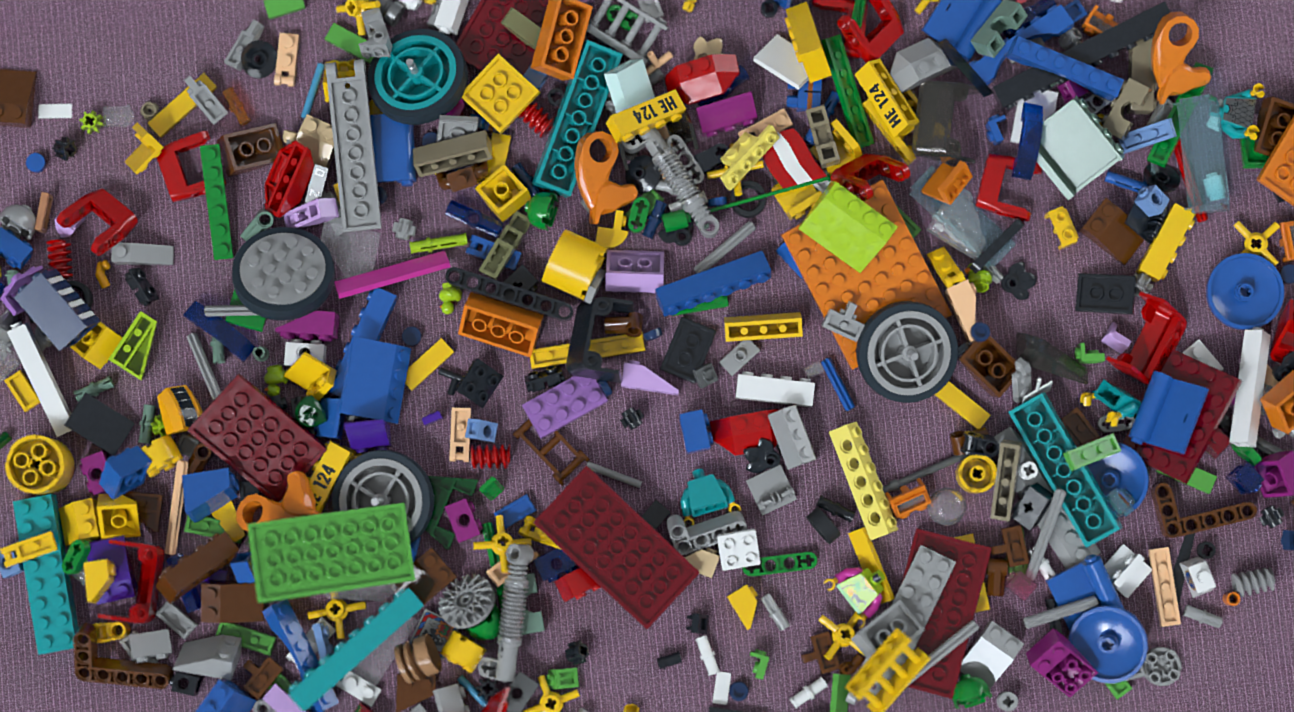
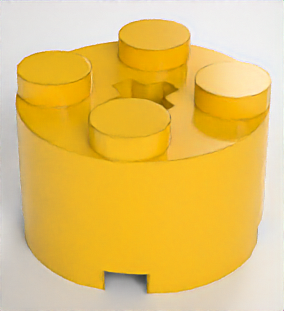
[141,435,183,478]
[955,455,997,494]
[440,630,487,673]

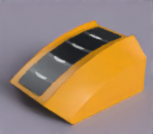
[157,385,202,435]

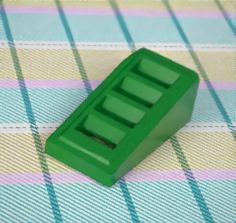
[479,477,504,501]

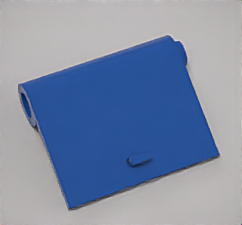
[922,0,1002,62]
[370,114,417,187]
[1129,371,1209,454]
[1046,554,1124,632]

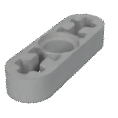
[665,135,704,185]

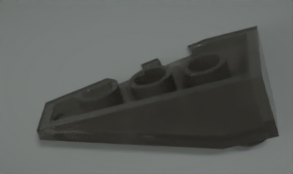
[1016,333,1088,385]

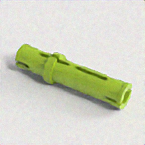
[409,233,468,254]

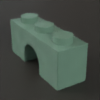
[970,0,1028,58]
[521,573,545,635]

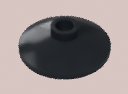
[241,40,277,78]
[625,155,661,193]
[1143,163,1180,192]

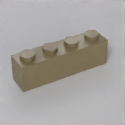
[1127,38,1157,115]
[413,130,493,177]
[990,439,1023,522]

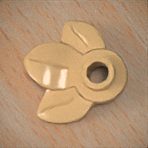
[693,36,723,60]

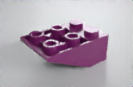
[275,311,340,342]
[1026,628,1098,698]

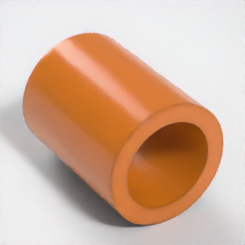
[1223,592,1240,606]

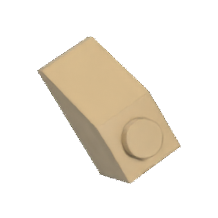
[684,547,720,578]

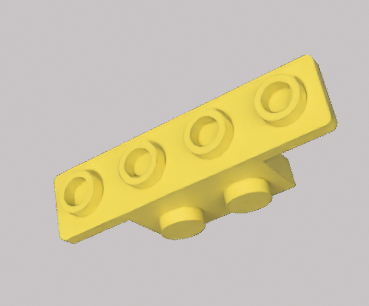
[720,125,779,190]

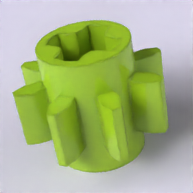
[79,110,104,135]
[150,414,166,437]

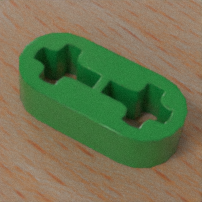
[607,5,638,31]
[628,197,650,233]
[1231,444,1262,467]
[62,540,90,574]

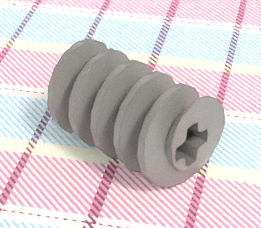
[1231,567,1275,597]

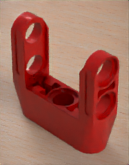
[812,0,868,58]
[837,0,904,63]
[156,131,227,202]
[831,153,910,201]
[975,153,1043,222]
[56,188,138,256]

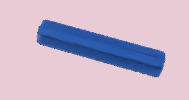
[821,358,855,411]

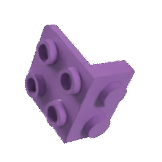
[0,265,44,316]

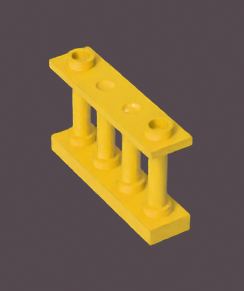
[862,90,946,166]
[845,627,931,712]

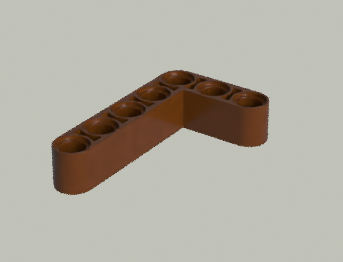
[1151,483,1257,538]
[73,623,174,689]

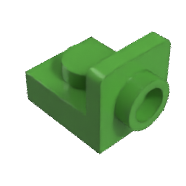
[1075,343,1105,364]
[750,649,769,680]
[547,667,579,689]

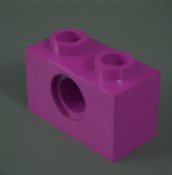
[80,451,108,496]
[445,498,483,543]

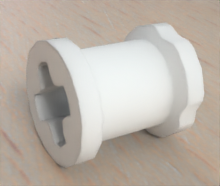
[1018,462,1038,480]

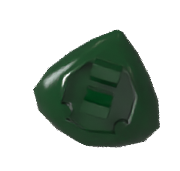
[295,395,327,428]

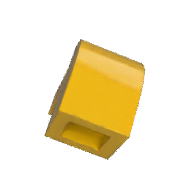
[595,210,628,248]

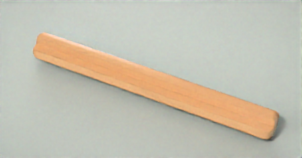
[165,460,189,555]

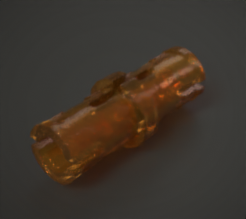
[223,87,251,126]

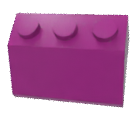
[696,91,757,138]

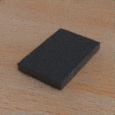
[1075,273,1137,315]
[660,316,717,384]
[64,392,135,456]

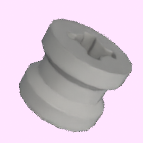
[996,691,1018,712]

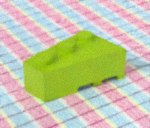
[108,311,158,381]

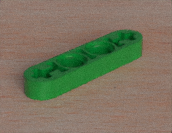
[742,552,817,576]

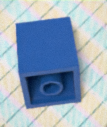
[182,468,240,523]
[195,679,257,712]

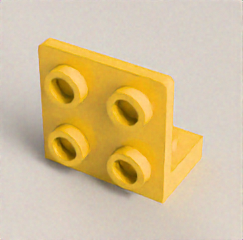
[810,119,862,175]
[125,122,163,174]
[284,352,337,401]

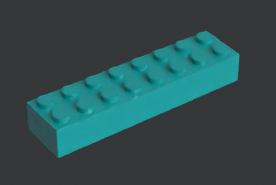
[531,40,622,198]
[1008,392,1123,548]
[13,494,79,655]
[288,588,424,712]

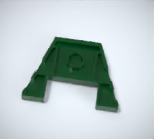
[425,476,479,550]

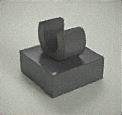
[692,363,718,388]

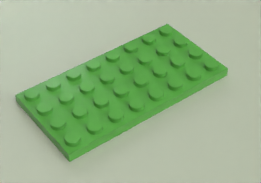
[247,503,415,603]

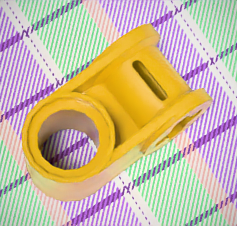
[92,622,131,643]

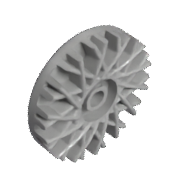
[438,574,496,629]

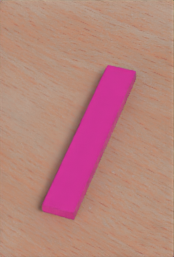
[334,250,450,299]

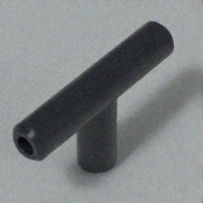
[438,367,464,396]

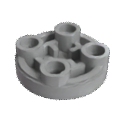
[1143,647,1181,686]

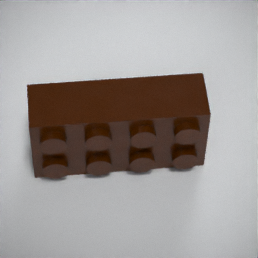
[156,532,239,604]

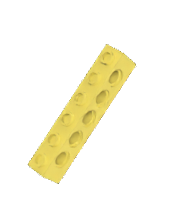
[829,421,898,540]

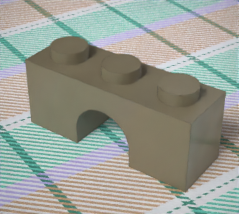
[1101,78,1152,140]
[806,105,840,169]

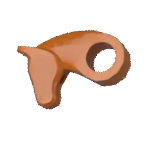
[1151,11,1211,105]
[574,131,638,224]
[236,471,321,531]

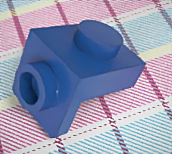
[985,114,1006,146]

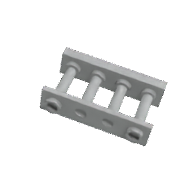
[586,0,670,67]

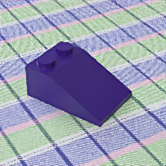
[344,420,392,453]
[87,535,138,605]

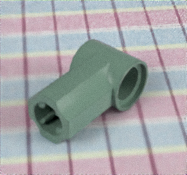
[240,209,274,241]

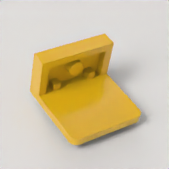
[771,184,822,221]

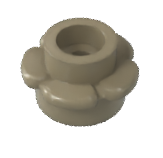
[140,102,159,120]

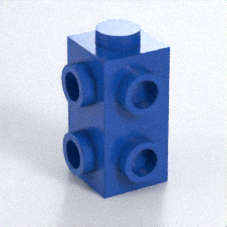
[0,227,33,270]

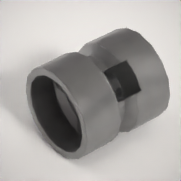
[379,0,406,27]

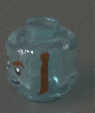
[1106,488,1135,517]

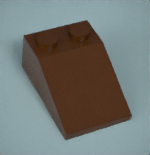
[0,69,37,128]
[1254,96,1294,157]
[217,123,283,177]
[1079,198,1144,266]
[959,336,1016,398]
[389,547,458,605]
[201,580,265,623]

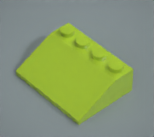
[798,181,898,273]

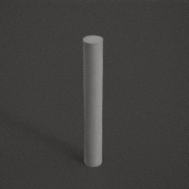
[587,462,642,489]

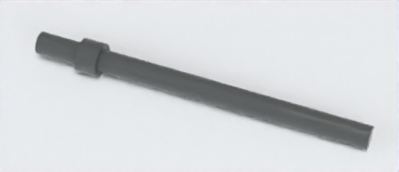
[883,454,970,493]

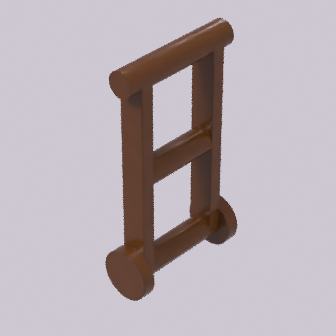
[513,419,590,486]

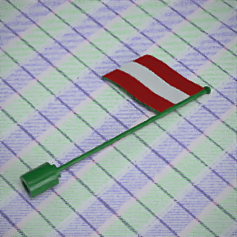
[661,128,831,233]

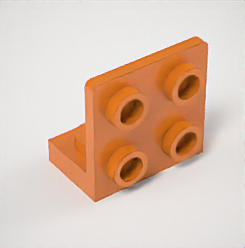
[921,161,973,205]

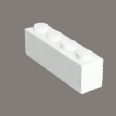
[735,372,815,407]

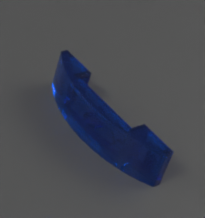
[1012,102,1043,181]
[183,301,255,362]

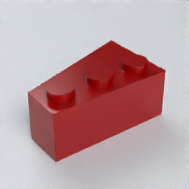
[554,568,601,602]

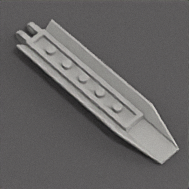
[994,427,1101,569]

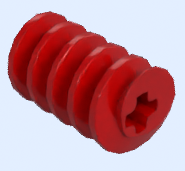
[518,102,555,138]
[46,240,73,280]
[471,444,511,469]

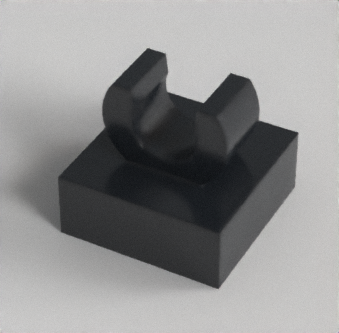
[686,613,709,634]

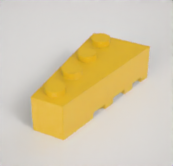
[784,2,832,83]

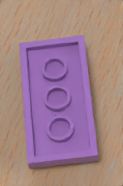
[522,376,608,439]

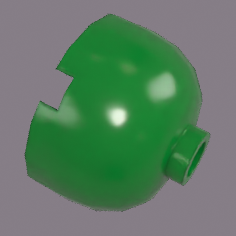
[525,192,558,231]
[465,604,502,640]
[952,674,992,709]

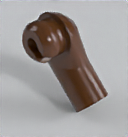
[839,654,864,675]

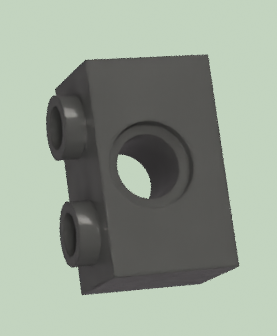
[506,671,539,712]

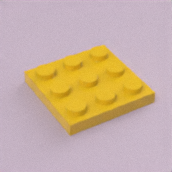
[462,54,540,134]

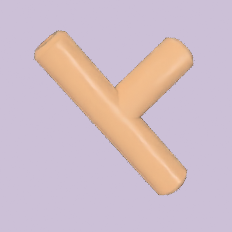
[646,51,673,76]

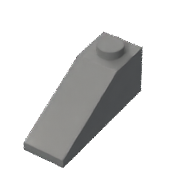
[111,243,174,265]

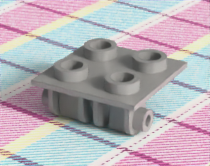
[746,464,797,516]

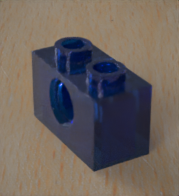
[1225,462,1265,494]
[533,549,577,583]

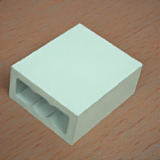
[604,59,655,113]

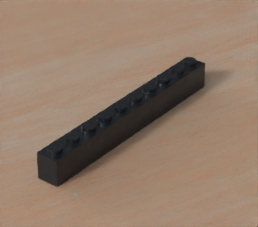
[991,1,1172,110]

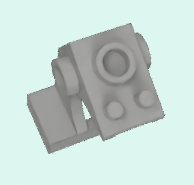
[358,8,392,59]

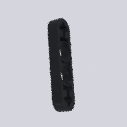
[969,218,1025,274]

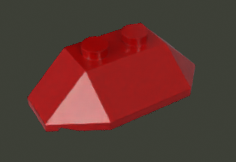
[665,54,740,105]
[265,140,314,218]
[710,408,784,456]

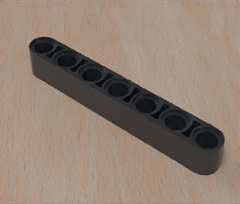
[445,267,574,322]

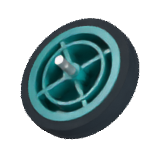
[367,29,468,125]

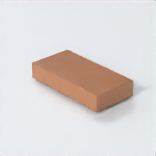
[34,192,53,233]

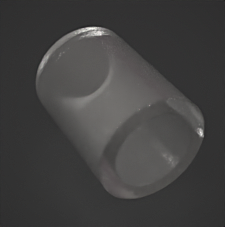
[803,360,824,379]

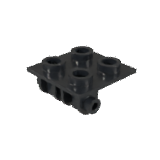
[1124,195,1168,245]
[455,358,504,408]

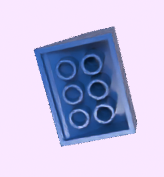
[338,336,412,424]

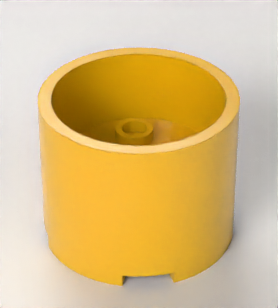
[542,229,608,301]
[5,435,75,495]

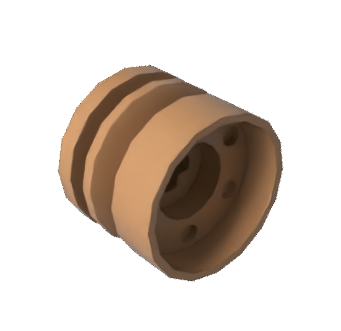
[394,634,442,684]

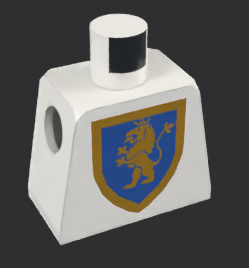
[1179,557,1216,598]

